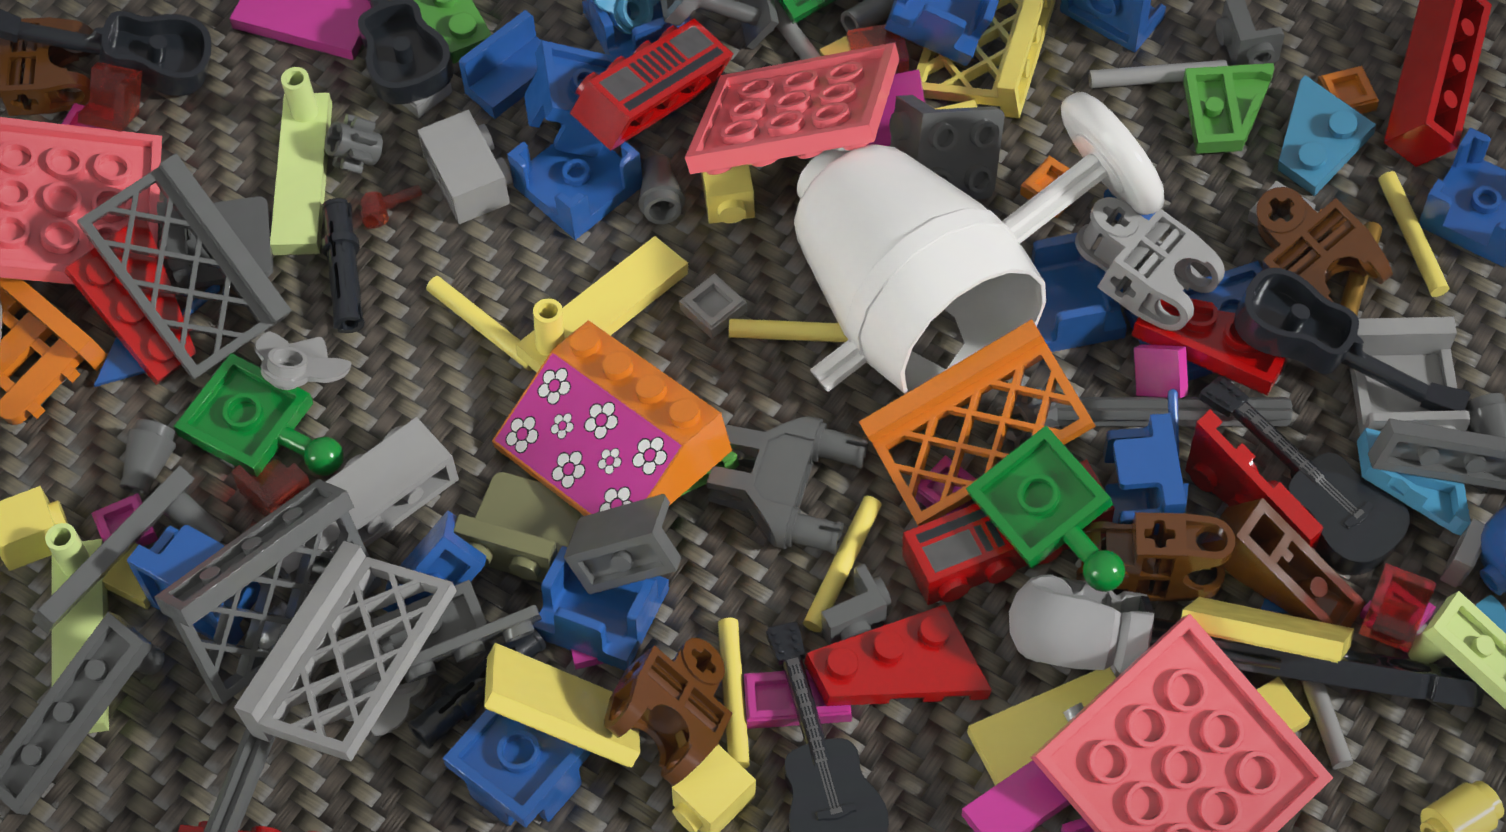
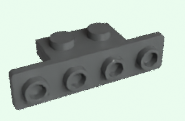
[339,580,542,699]

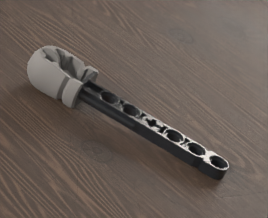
[1009,575,1485,707]

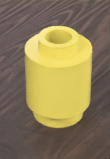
[1420,781,1504,832]

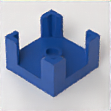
[1060,0,1166,53]
[507,123,643,240]
[1419,128,1506,268]

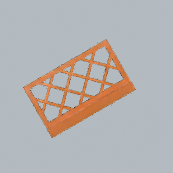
[859,319,1096,526]

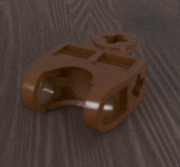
[0,17,93,116]
[1257,187,1393,302]
[1076,512,1235,602]
[604,638,733,786]

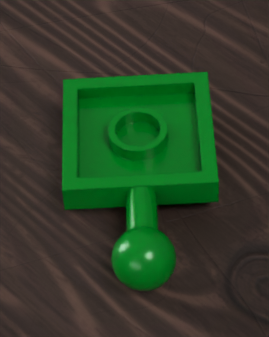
[173,353,344,477]
[966,426,1125,592]

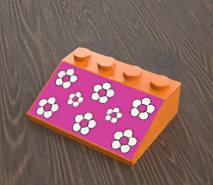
[492,320,732,516]

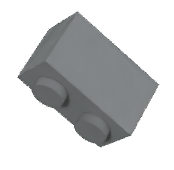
[418,109,513,224]

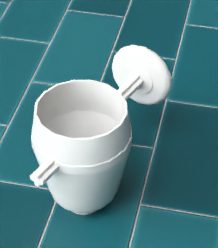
[794,92,1164,394]

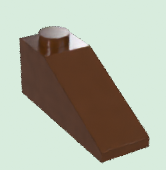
[1201,498,1366,627]

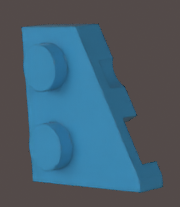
[1278,75,1376,196]
[1357,428,1471,535]

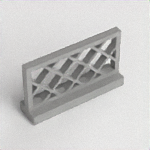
[234,541,457,762]

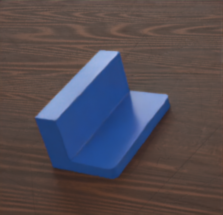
[459,10,541,119]
[382,511,486,613]

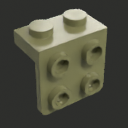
[454,472,583,583]

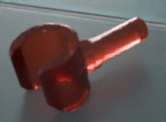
[361,185,422,229]

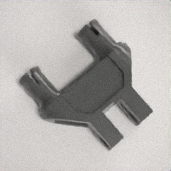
[707,416,869,554]

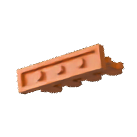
[0,277,108,425]

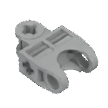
[1075,197,1225,331]

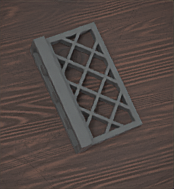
[77,153,292,381]
[154,479,382,704]

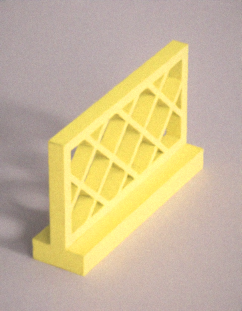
[916,0,1056,119]

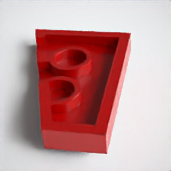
[65,219,196,385]
[1132,298,1288,396]
[1185,409,1323,550]
[804,604,992,706]

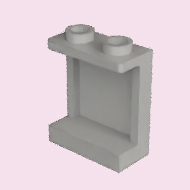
[1350,317,1470,435]

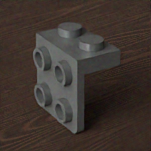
[889,95,1005,199]
[157,195,273,289]

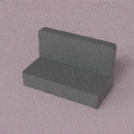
[564,494,681,595]

